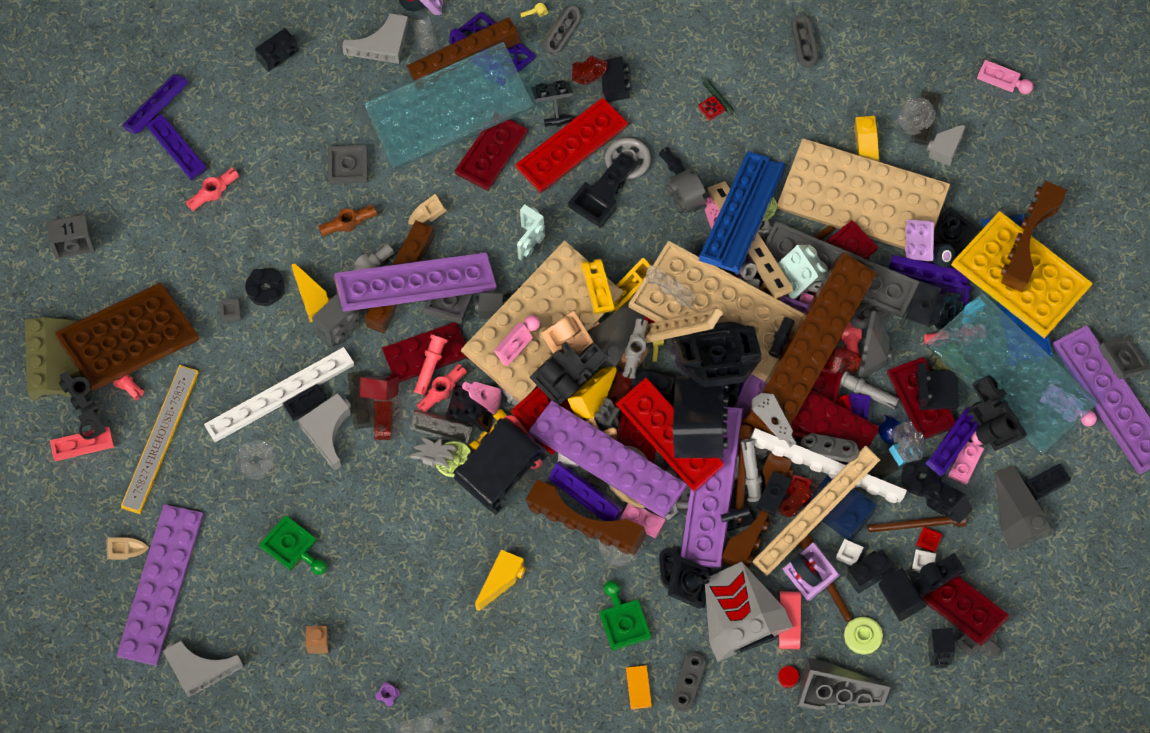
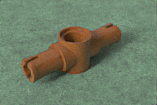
[318,204,377,237]

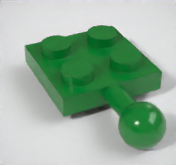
[259,515,327,575]
[599,580,651,651]

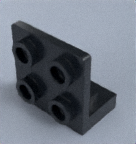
[916,363,959,410]
[444,386,493,432]

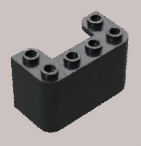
[673,376,730,458]
[453,418,549,515]

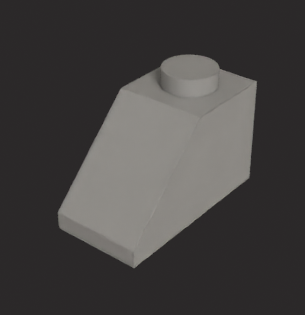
[927,125,965,166]

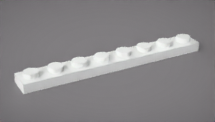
[204,347,354,443]
[749,428,907,503]

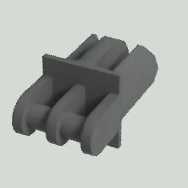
[594,398,621,430]

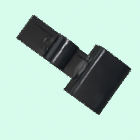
[568,152,637,228]
[878,553,966,622]

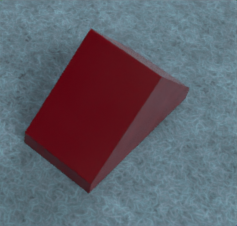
[359,375,399,401]

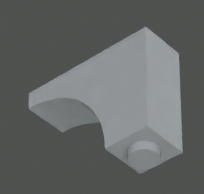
[342,13,409,64]
[298,393,351,471]
[163,641,243,698]

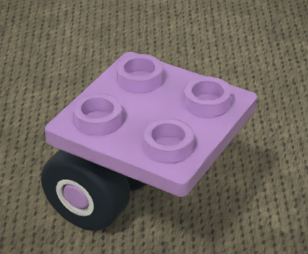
[905,219,955,268]

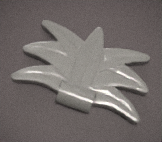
[410,438,457,469]

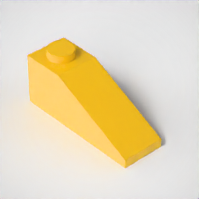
[854,116,879,162]
[613,257,654,312]
[292,264,332,323]
[568,366,617,420]
[475,550,526,611]

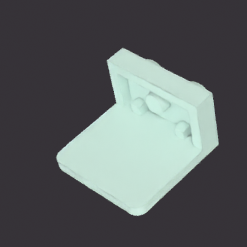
[517,204,545,261]
[778,245,828,299]

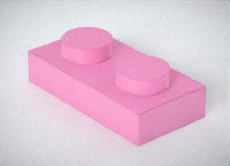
[620,504,665,539]

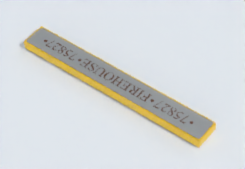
[121,365,199,514]

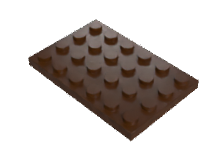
[55,282,199,391]

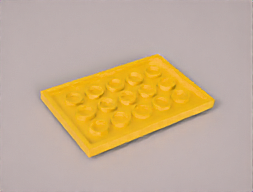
[951,211,1093,339]

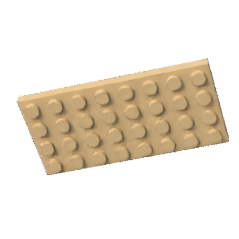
[777,138,950,249]
[461,240,624,403]
[628,241,804,381]

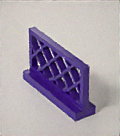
[449,12,535,88]

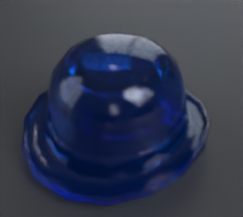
[878,413,910,446]

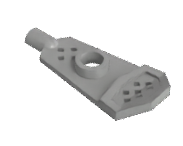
[752,393,796,447]

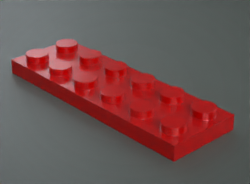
[515,97,628,194]
[616,378,725,493]

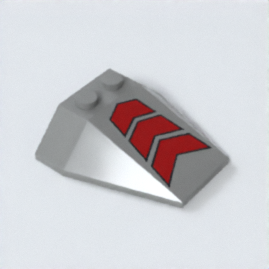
[705,562,793,662]

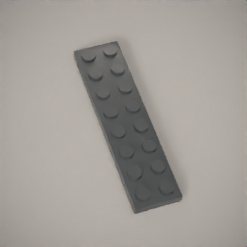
[765,222,919,319]

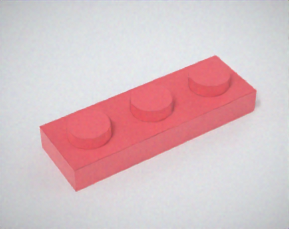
[50,427,114,461]

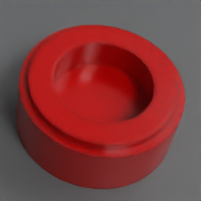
[778,666,799,688]

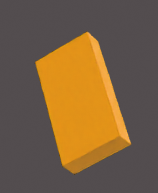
[626,665,652,709]

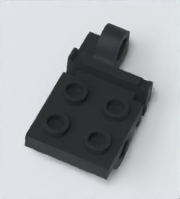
[530,342,608,405]
[59,371,106,440]
[967,375,1027,451]

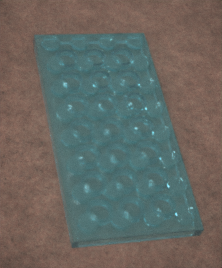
[364,42,534,171]
[926,293,1098,456]

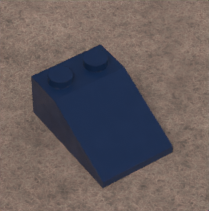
[802,476,877,541]

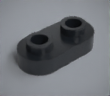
[659,548,680,589]

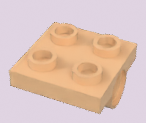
[541,311,594,355]

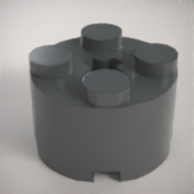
[665,168,707,214]

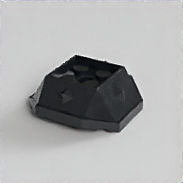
[674,321,761,388]

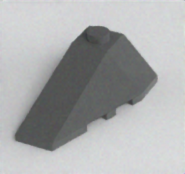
[588,300,645,368]
[858,311,893,379]
[995,465,1051,551]
[798,658,890,710]

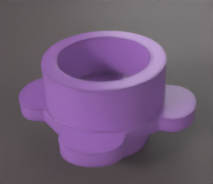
[375,682,400,707]

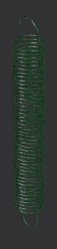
[701,77,736,117]

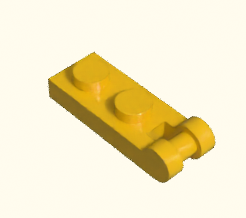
[580,259,615,315]

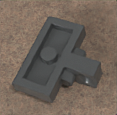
[956,628,1001,659]

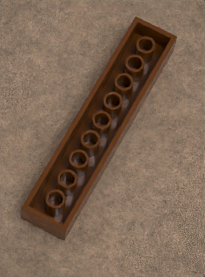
[742,252,877,436]

